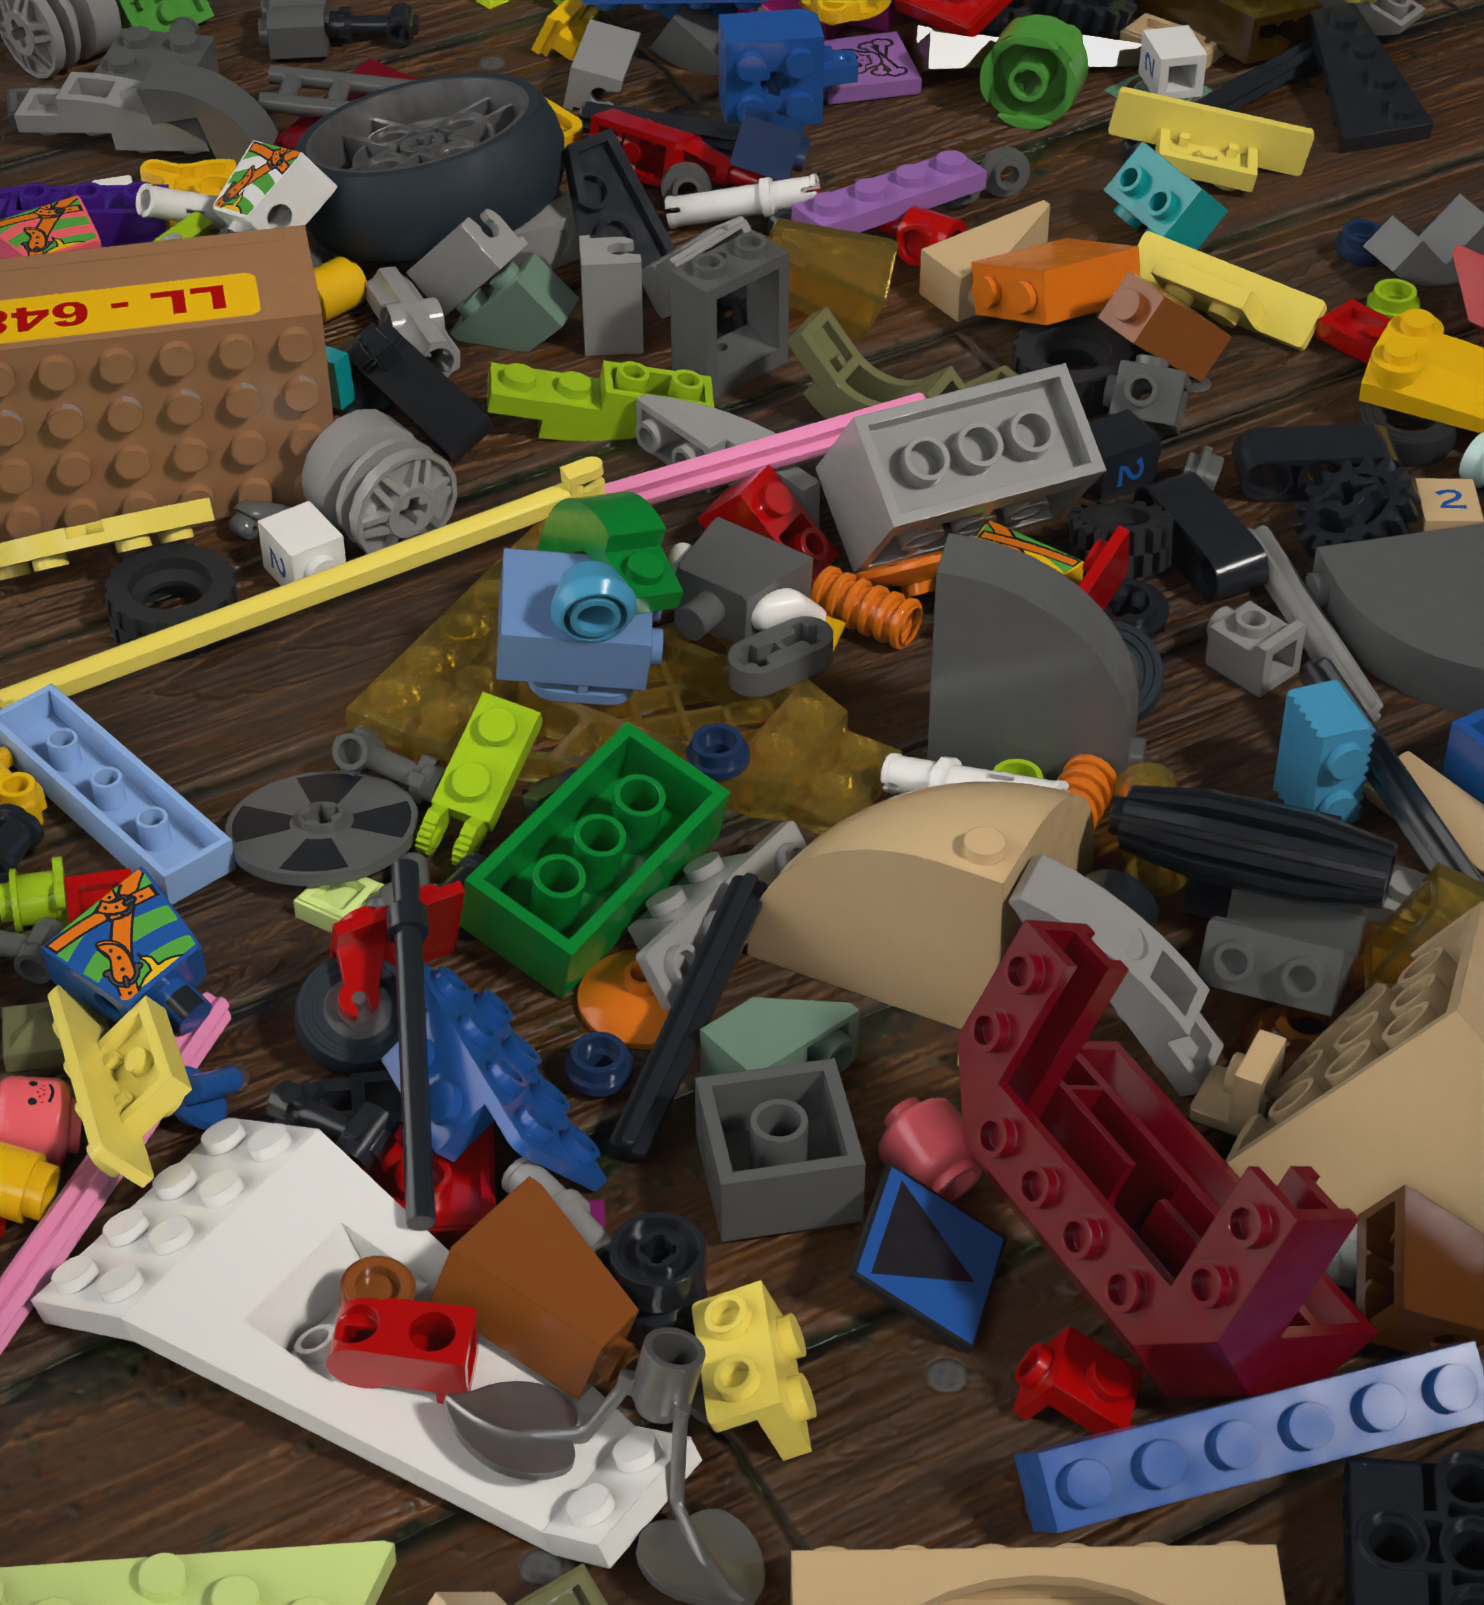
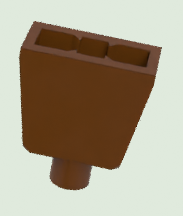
[1356,1185,1484,1353]

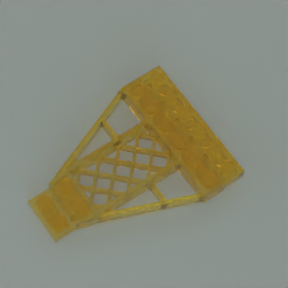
[346,518,902,835]

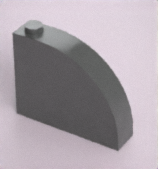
[1305,523,1484,714]
[927,533,1147,797]

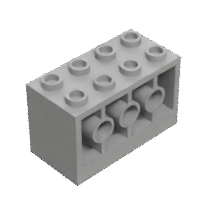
[815,363,1106,574]

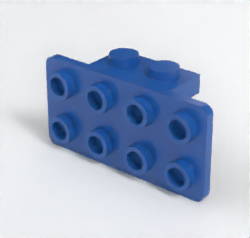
[381,964,607,1192]

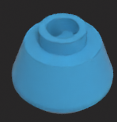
[550,560,637,642]

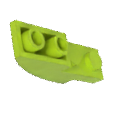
[487,360,714,441]

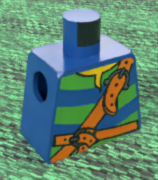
[41,866,212,1034]

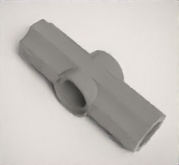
[365,266,460,378]

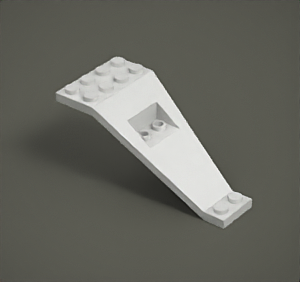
[31,1118,702,1569]

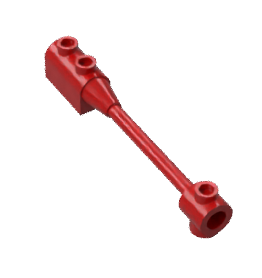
[589,109,966,266]

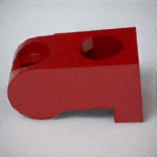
[326,1297,479,1404]

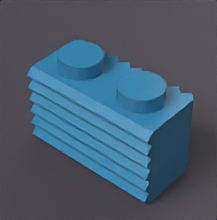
[1273,679,1376,824]

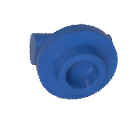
[173,1066,243,1130]

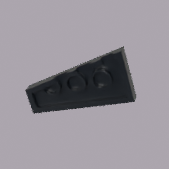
[1308,3,1434,154]

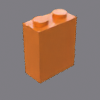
[971,238,1141,325]

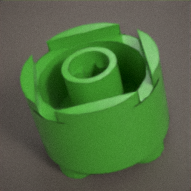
[980,15,1089,130]

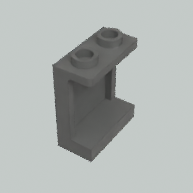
[1197,889,1368,1016]

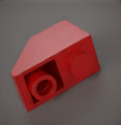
[697,464,839,585]

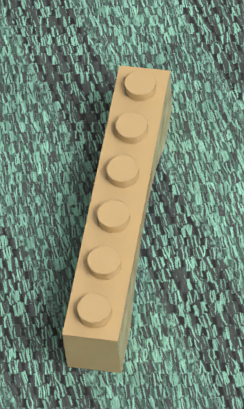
[790,1541,1286,1605]

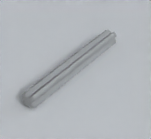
[1247,525,1383,723]

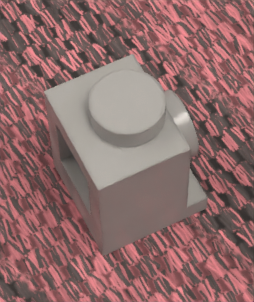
[1205,601,1306,698]

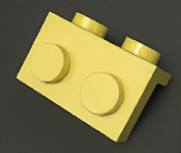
[692,1280,817,1461]

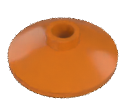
[855,550,943,598]
[577,948,670,1050]

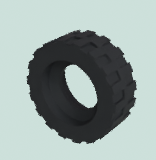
[1012,315,1134,418]
[104,543,239,661]

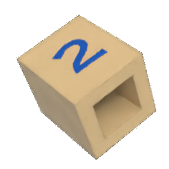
[1407,478,1484,534]

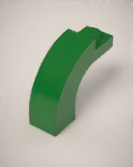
[537,491,684,614]

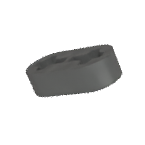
[728,616,833,697]

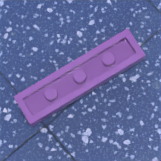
[791,150,987,245]

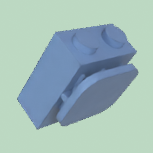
[496,548,663,705]

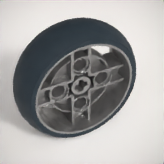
[295,73,565,262]

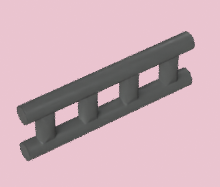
[258,64,415,118]

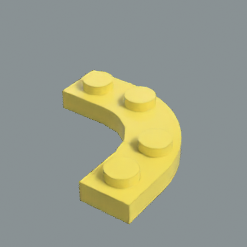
[0,497,215,581]

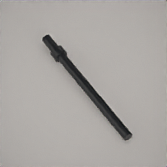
[386,859,436,1231]

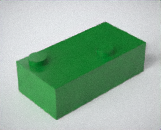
[459,721,731,999]

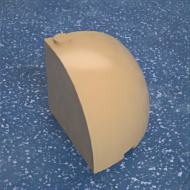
[748,781,1094,1029]
[1226,901,1484,1234]

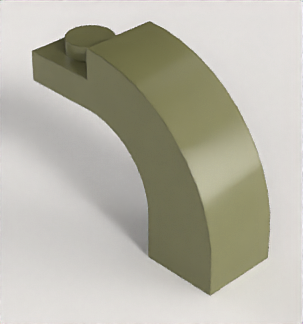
[786,306,967,419]

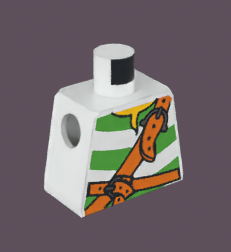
[213,140,338,234]

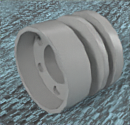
[0,0,121,78]
[301,409,458,554]

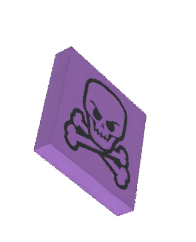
[823,32,922,105]

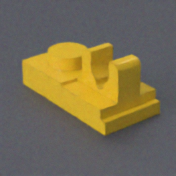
[531,0,603,61]

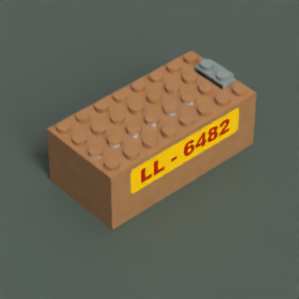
[0,225,334,543]

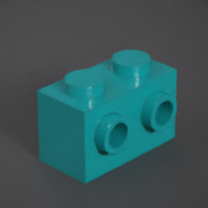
[1104,141,1228,250]

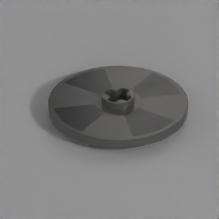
[225,770,419,886]

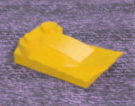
[1359,309,1484,433]

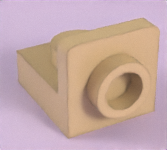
[1189,1029,1287,1137]

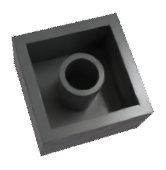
[695,1058,866,1242]

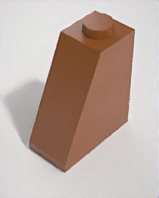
[1098,271,1232,382]
[430,1176,639,1401]

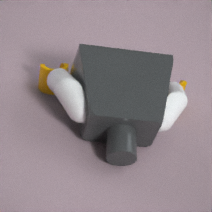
[669,517,846,651]

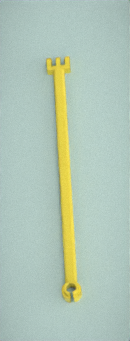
[0,456,606,710]

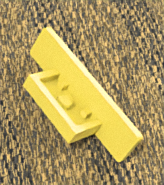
[1108,87,1314,192]
[1137,231,1327,351]
[47,985,192,1188]

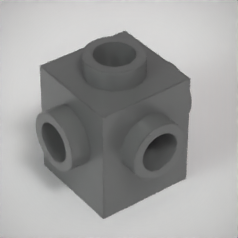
[1103,355,1191,435]

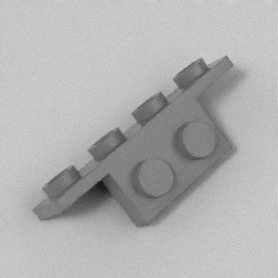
[627,821,807,1011]

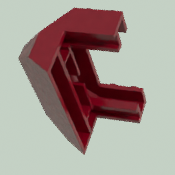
[957,920,1379,1398]

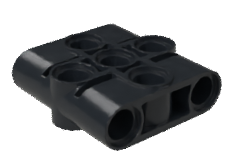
[1342,1449,1484,1605]

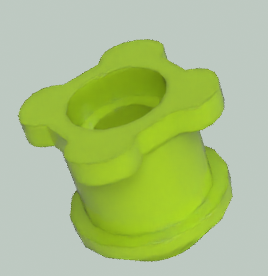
[0,856,69,934]

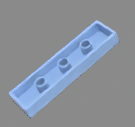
[0,683,236,905]

